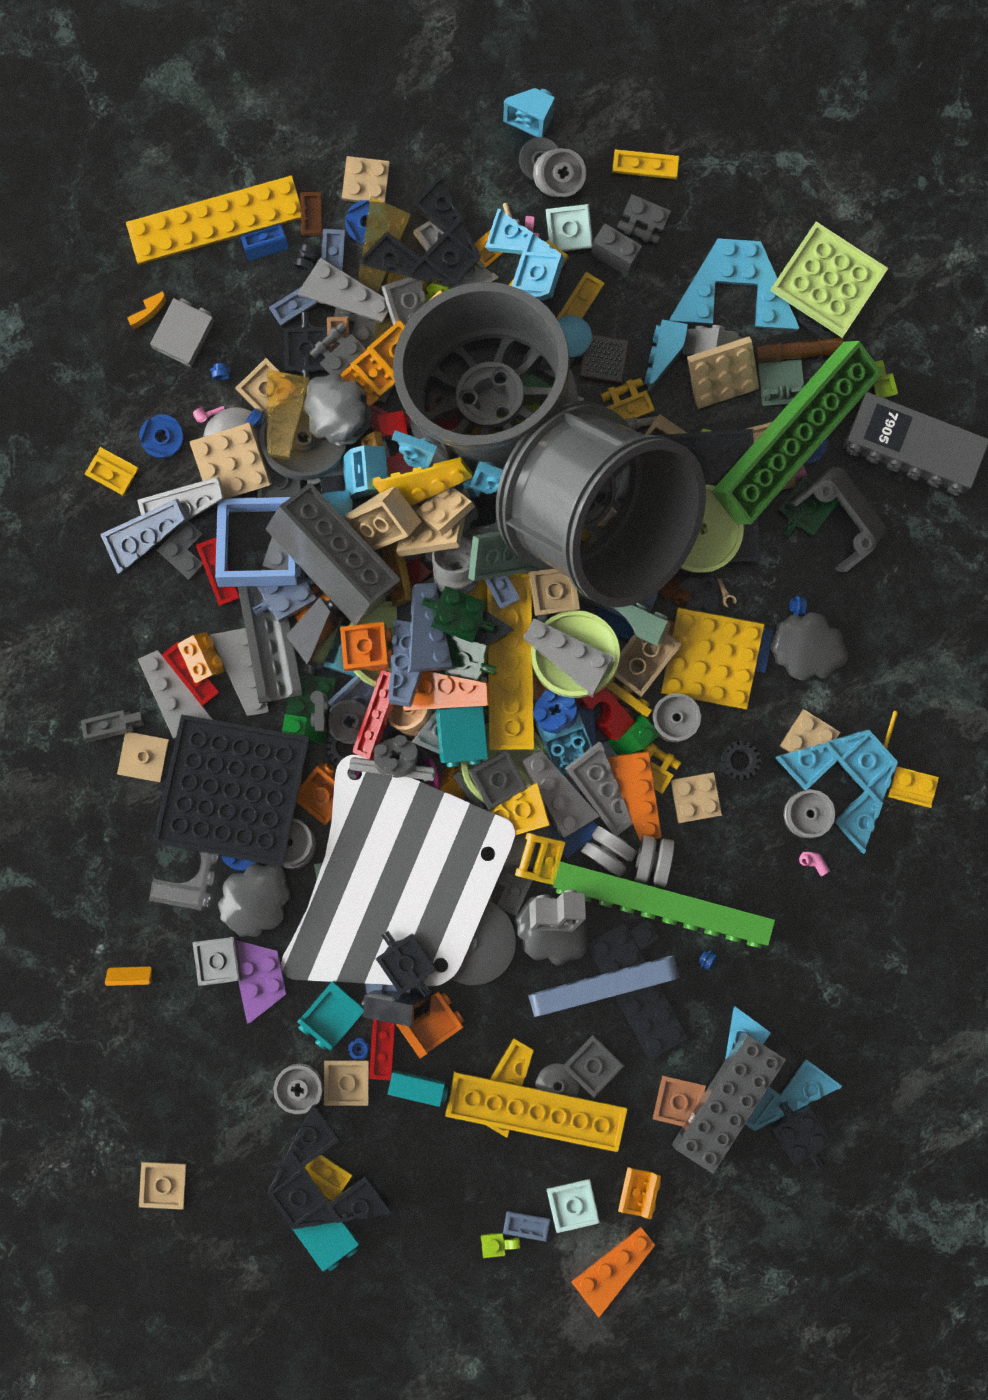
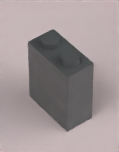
[591,224,642,276]

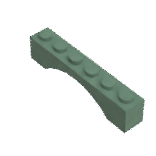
[577,590,671,648]

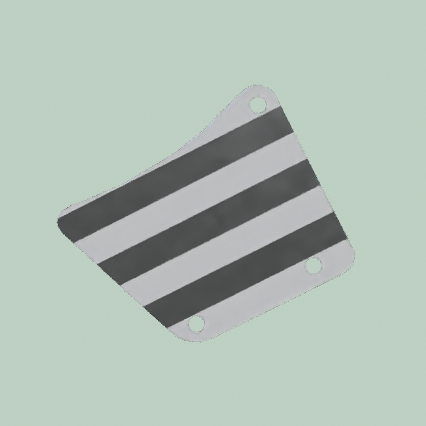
[281,755,515,986]

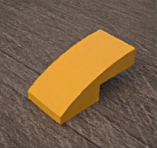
[127,291,167,330]

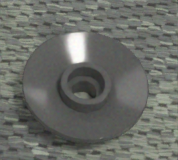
[519,137,559,180]
[535,1063,580,1097]

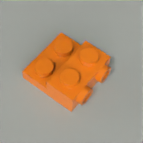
[340,622,393,672]
[297,762,336,826]

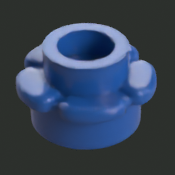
[210,363,231,380]
[246,408,266,428]
[789,595,807,615]
[699,950,718,971]
[348,1038,370,1060]

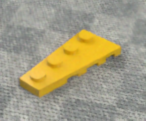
[373,457,472,506]
[489,783,550,835]
[486,1039,533,1138]

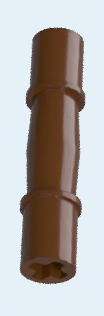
[756,337,844,363]

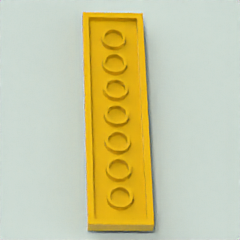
[126,175,301,265]
[487,573,534,750]
[445,1072,627,1152]

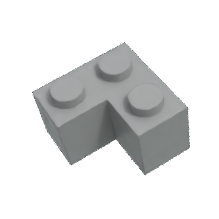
[682,325,743,357]
[529,890,586,932]

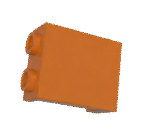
[396,991,464,1058]

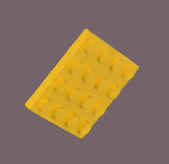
[661,607,764,709]

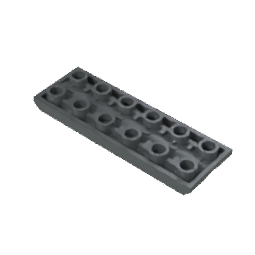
[238,586,302,704]

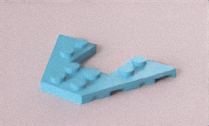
[485,209,565,301]
[669,239,799,331]
[392,430,503,498]
[776,730,898,854]
[725,1007,842,1131]

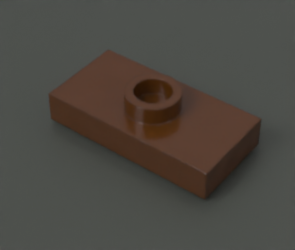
[300,192,323,237]

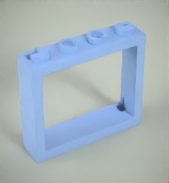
[215,497,301,587]

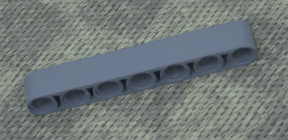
[528,956,680,1017]

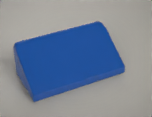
[241,224,289,261]

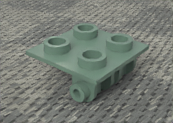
[758,360,805,406]

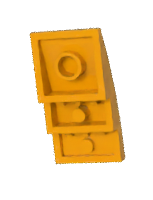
[340,320,405,407]

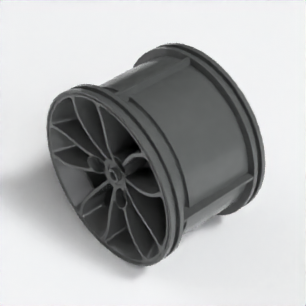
[393,282,579,477]
[496,401,706,607]

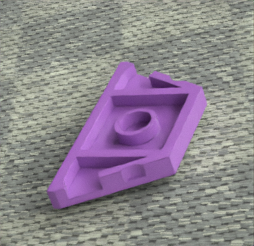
[237,940,287,1023]

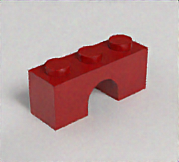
[377,410,413,477]
[574,687,635,740]

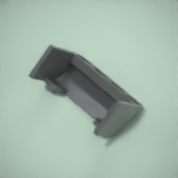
[786,467,886,572]

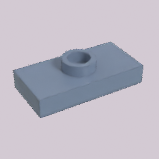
[503,1211,550,1242]

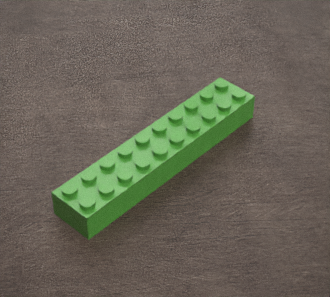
[711,341,883,525]
[552,862,775,949]

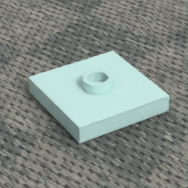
[546,204,593,252]
[547,1179,600,1233]

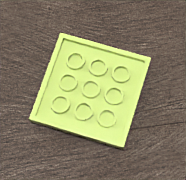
[770,222,888,338]

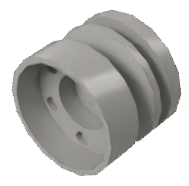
[432,537,479,594]

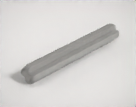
[349,757,436,781]

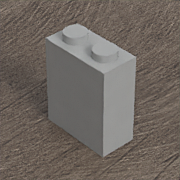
[150,298,214,367]

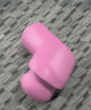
[799,851,830,876]

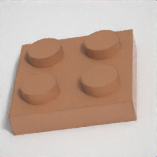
[652,1075,706,1126]

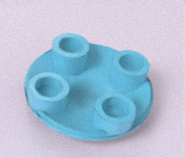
[557,315,592,357]

